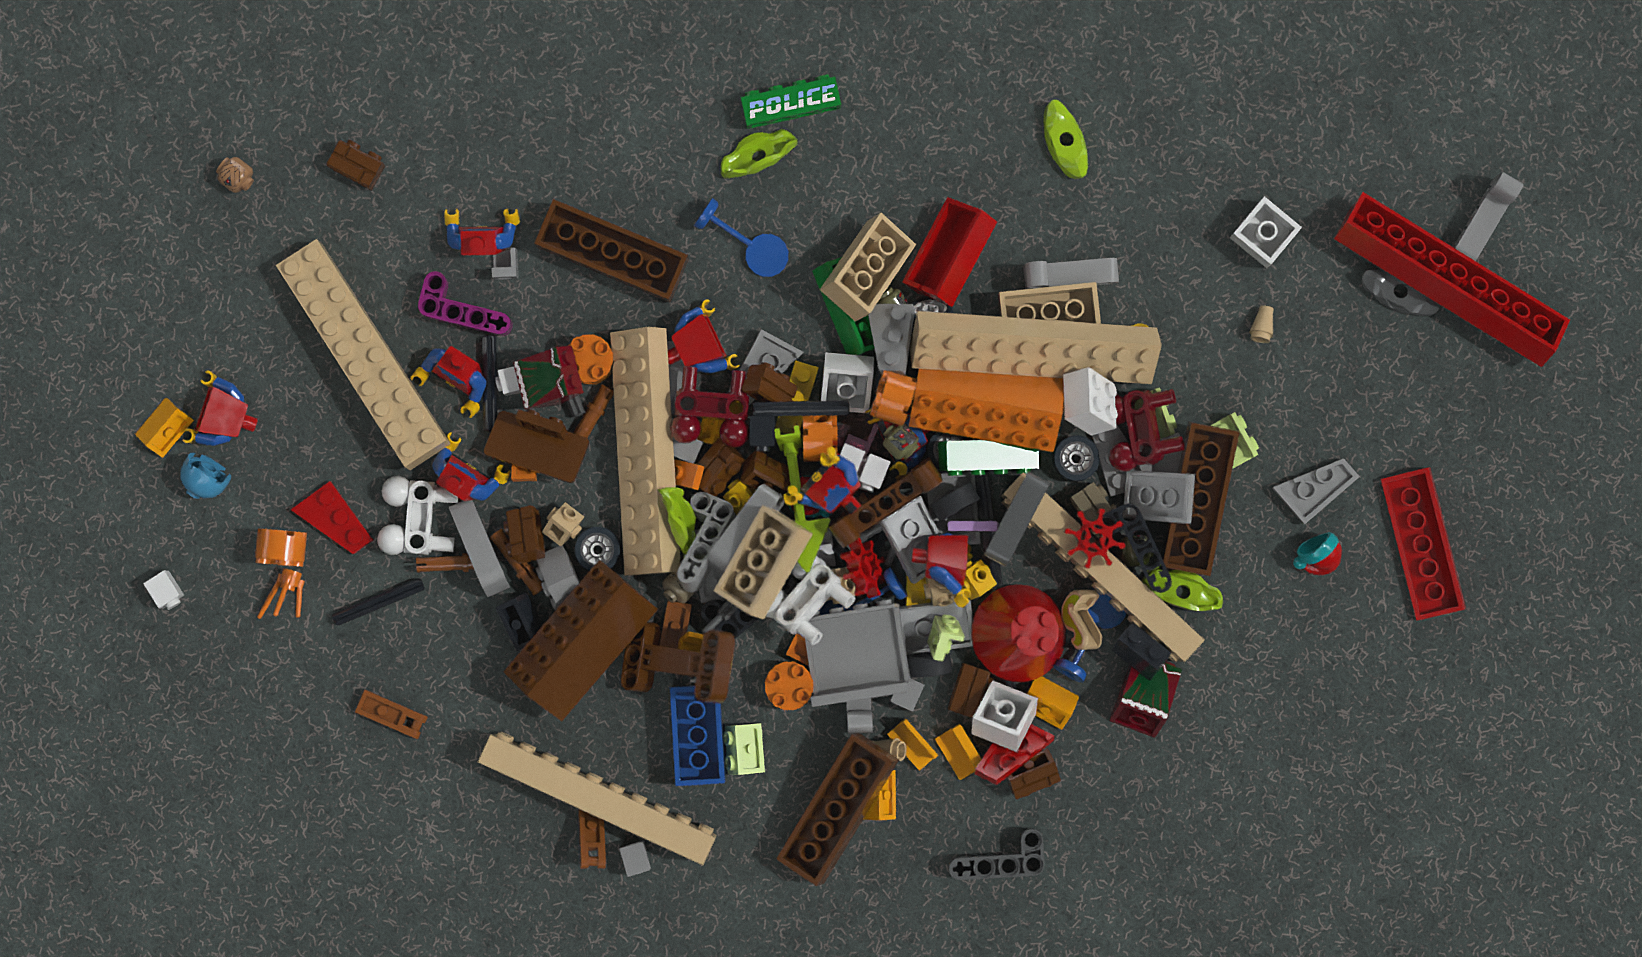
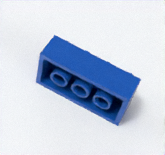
[670,686,726,786]

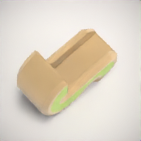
[1061,590,1102,650]

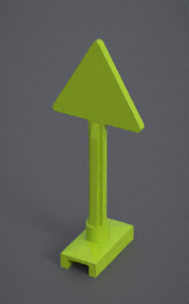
[775,425,831,573]

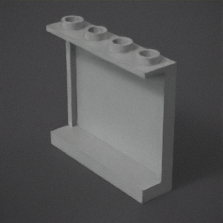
[805,600,912,707]

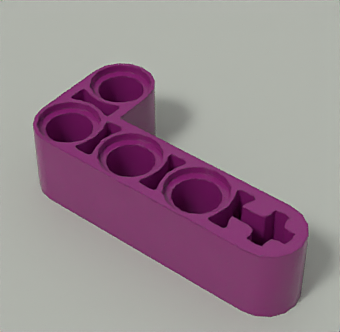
[418,271,513,336]

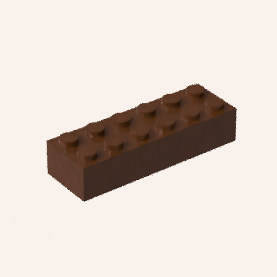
[534,199,689,303]
[1161,421,1240,576]
[777,733,900,886]

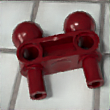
[670,367,750,448]
[1109,389,1185,472]

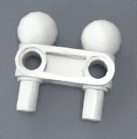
[377,476,458,555]
[766,556,855,645]

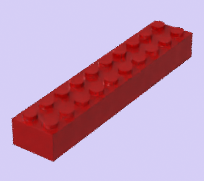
[1334,192,1570,367]

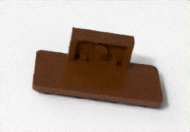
[484,409,589,483]

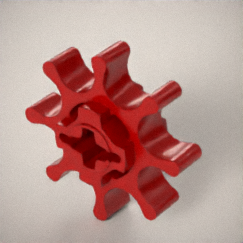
[1064,508,1125,569]
[840,538,886,598]

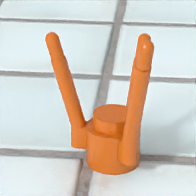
[257,568,305,619]

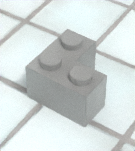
[535,545,580,611]

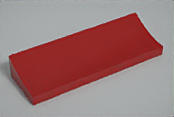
[1381,467,1466,621]

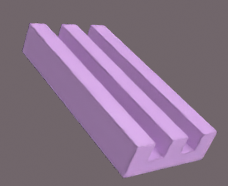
[948,521,999,532]

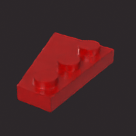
[291,481,373,554]
[975,724,1054,785]

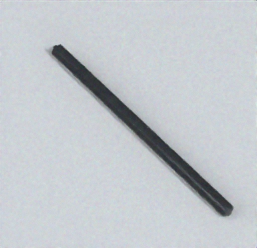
[970,437,1017,690]

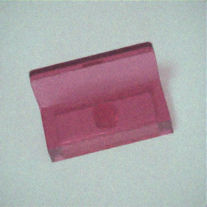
[845,424,879,455]

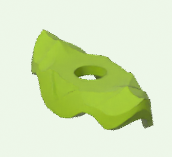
[1043,100,1088,179]
[721,129,797,179]
[658,487,697,559]
[1142,569,1223,611]

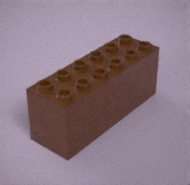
[504,560,658,721]

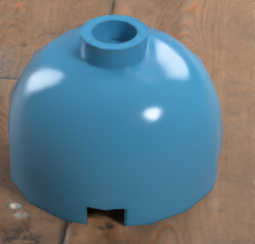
[180,453,231,499]

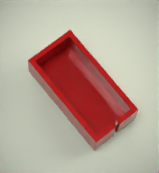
[902,197,997,307]

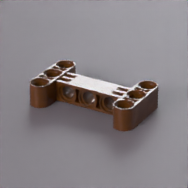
[829,457,943,548]
[621,622,735,704]

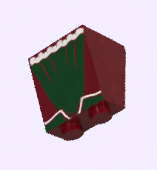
[513,346,584,409]
[1109,662,1182,738]

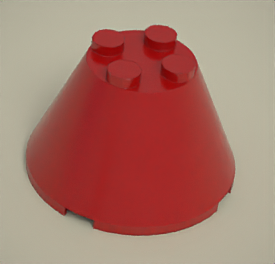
[971,585,1066,682]

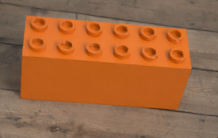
[909,369,1064,452]

